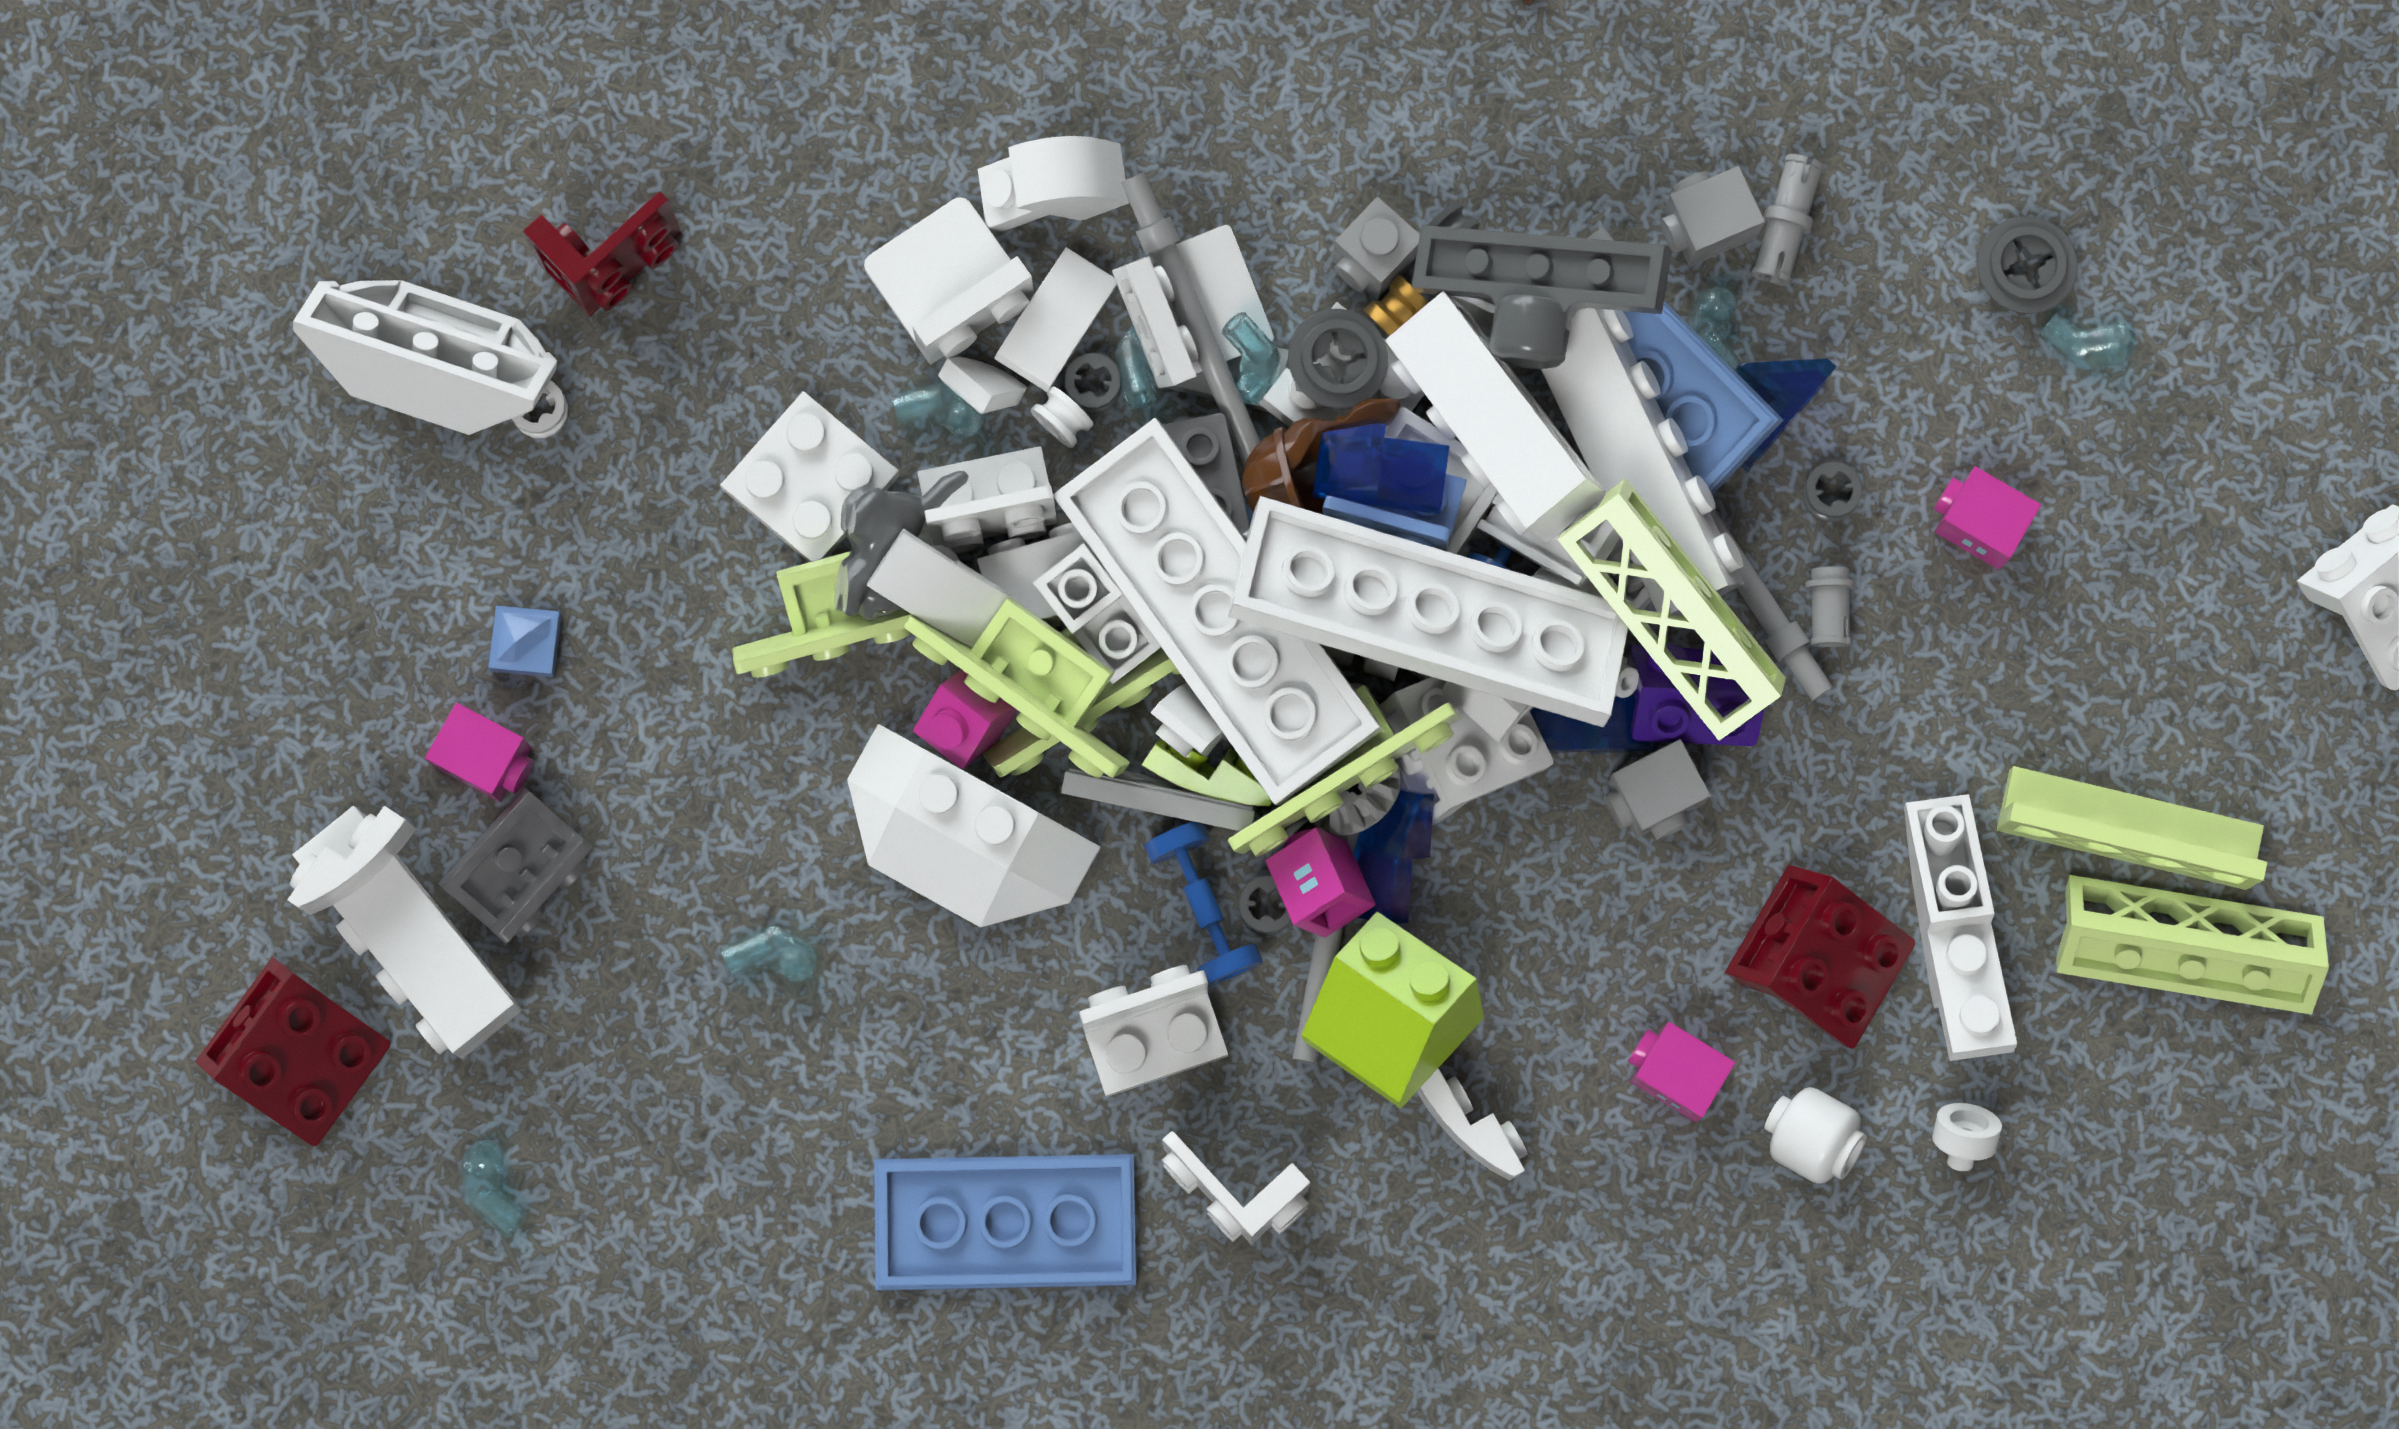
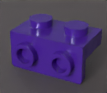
[1626,643,1765,746]

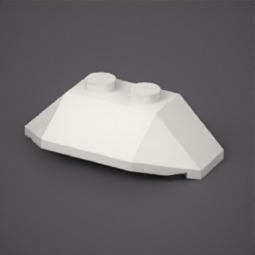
[293,280,557,435]
[847,724,1101,928]

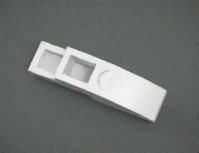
[1904,794,2017,1061]

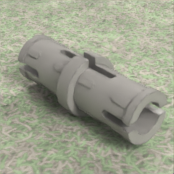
[1751,154,1825,286]

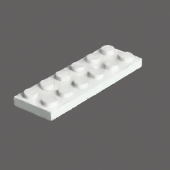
[1053,418,1383,806]
[1228,496,1628,727]

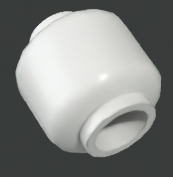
[1765,1087,1867,1184]

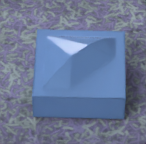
[488,605,562,678]

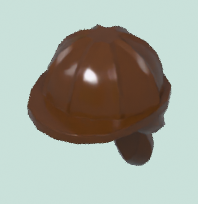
[1242,398,1400,514]

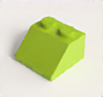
[1301,912,1484,1109]

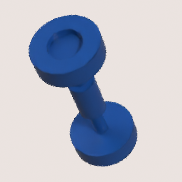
[1144,822,1263,987]

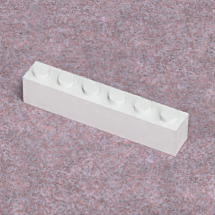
[1541,308,1744,615]

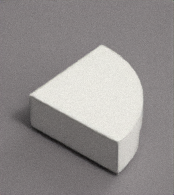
[938,357,1028,414]

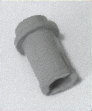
[1805,567,1856,647]

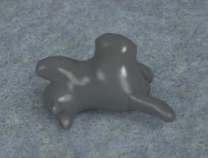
[834,471,969,621]

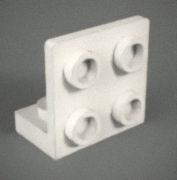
[1112,225,1274,388]
[917,446,1057,554]
[1379,677,1553,830]
[1079,965,1228,1097]

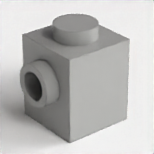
[1660,166,1765,267]
[1332,196,1420,301]
[1604,739,1711,841]

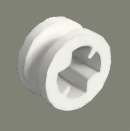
[512,381,568,438]
[1031,387,1093,448]

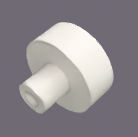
[1932,1103,2002,1171]

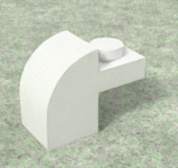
[978,136,1129,232]

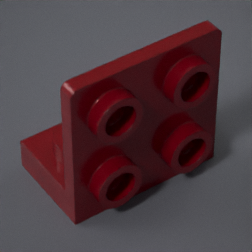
[523,191,681,317]
[1724,864,1915,1049]
[195,957,390,1146]

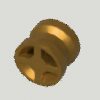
[1363,274,1429,336]

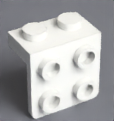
[864,197,1034,365]
[2297,504,2399,690]
[1162,1131,1310,1245]

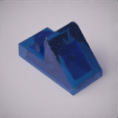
[1735,358,1837,472]
[1313,423,1450,514]

